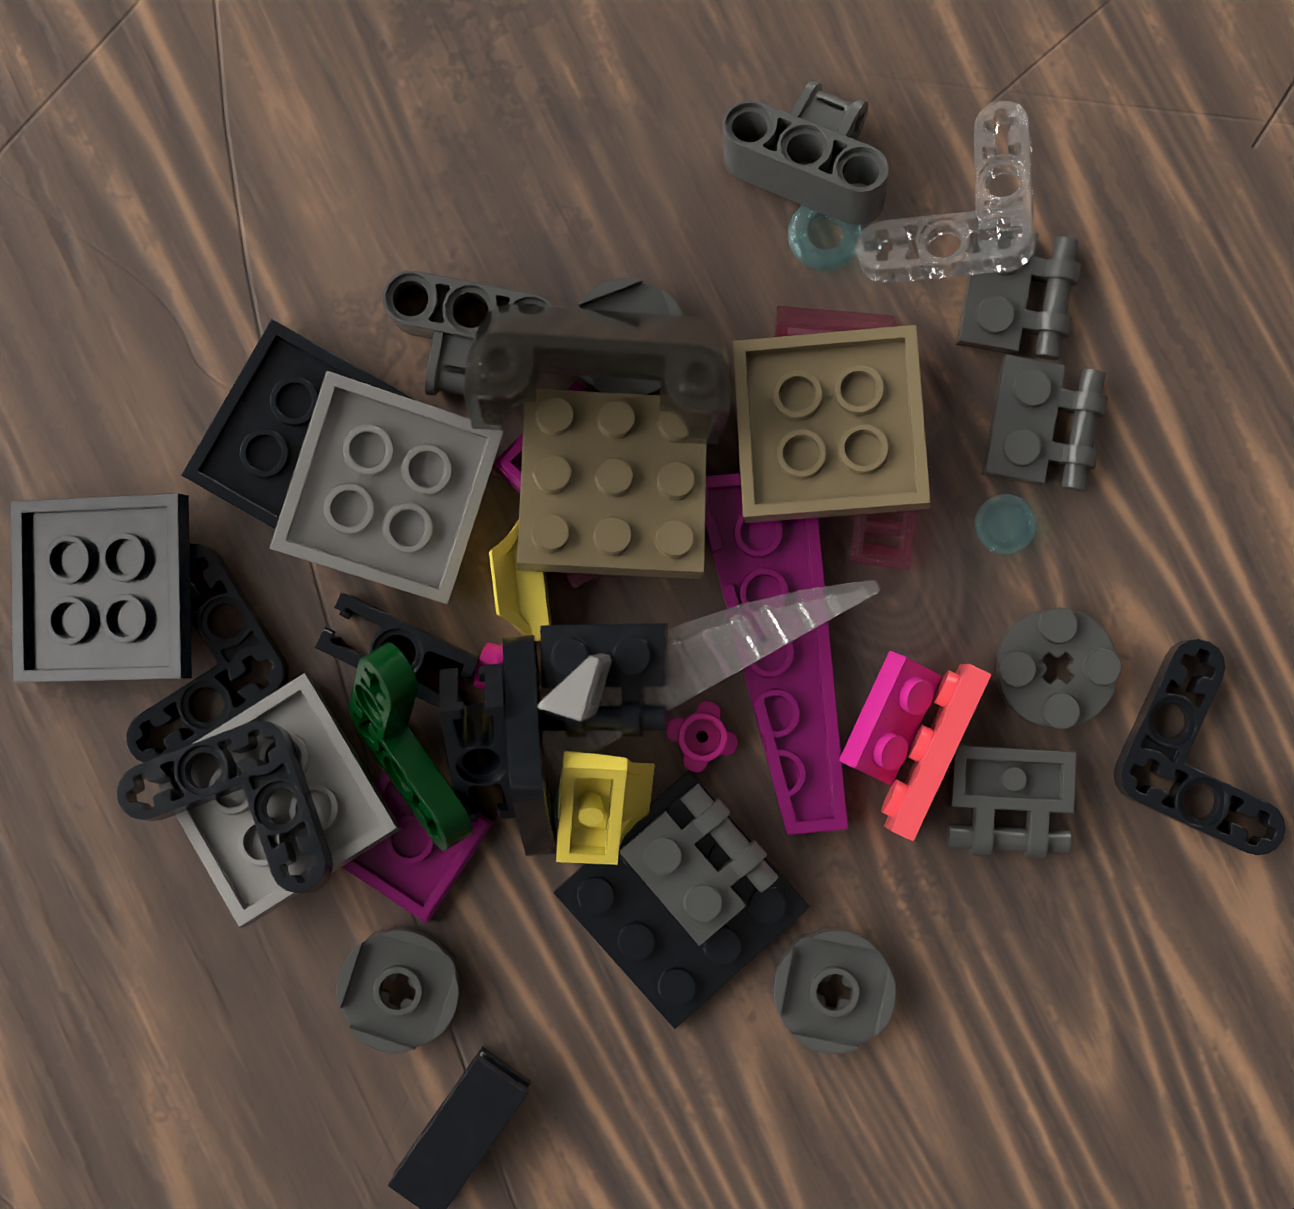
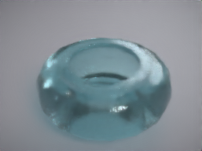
[787,205,862,271]

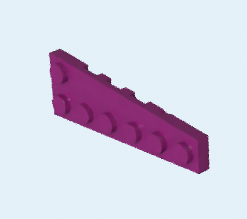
[705,473,848,835]

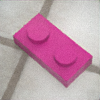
[839,651,942,786]

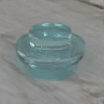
[975,494,1036,555]

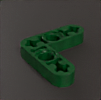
[349,642,473,851]

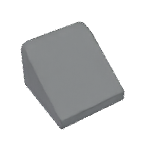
[538,653,612,721]

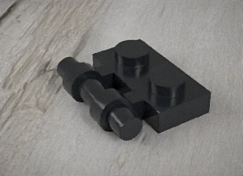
[540,623,669,737]

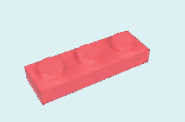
[881,664,992,842]

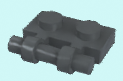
[956,223,1081,360]
[981,355,1108,492]
[946,745,1077,859]
[619,783,779,946]

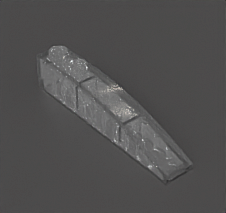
[540,579,882,774]

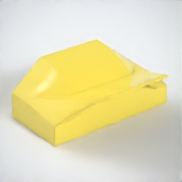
[489,520,552,643]
[556,751,655,865]

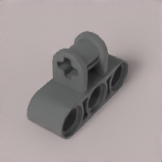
[722,80,889,225]
[383,271,559,406]

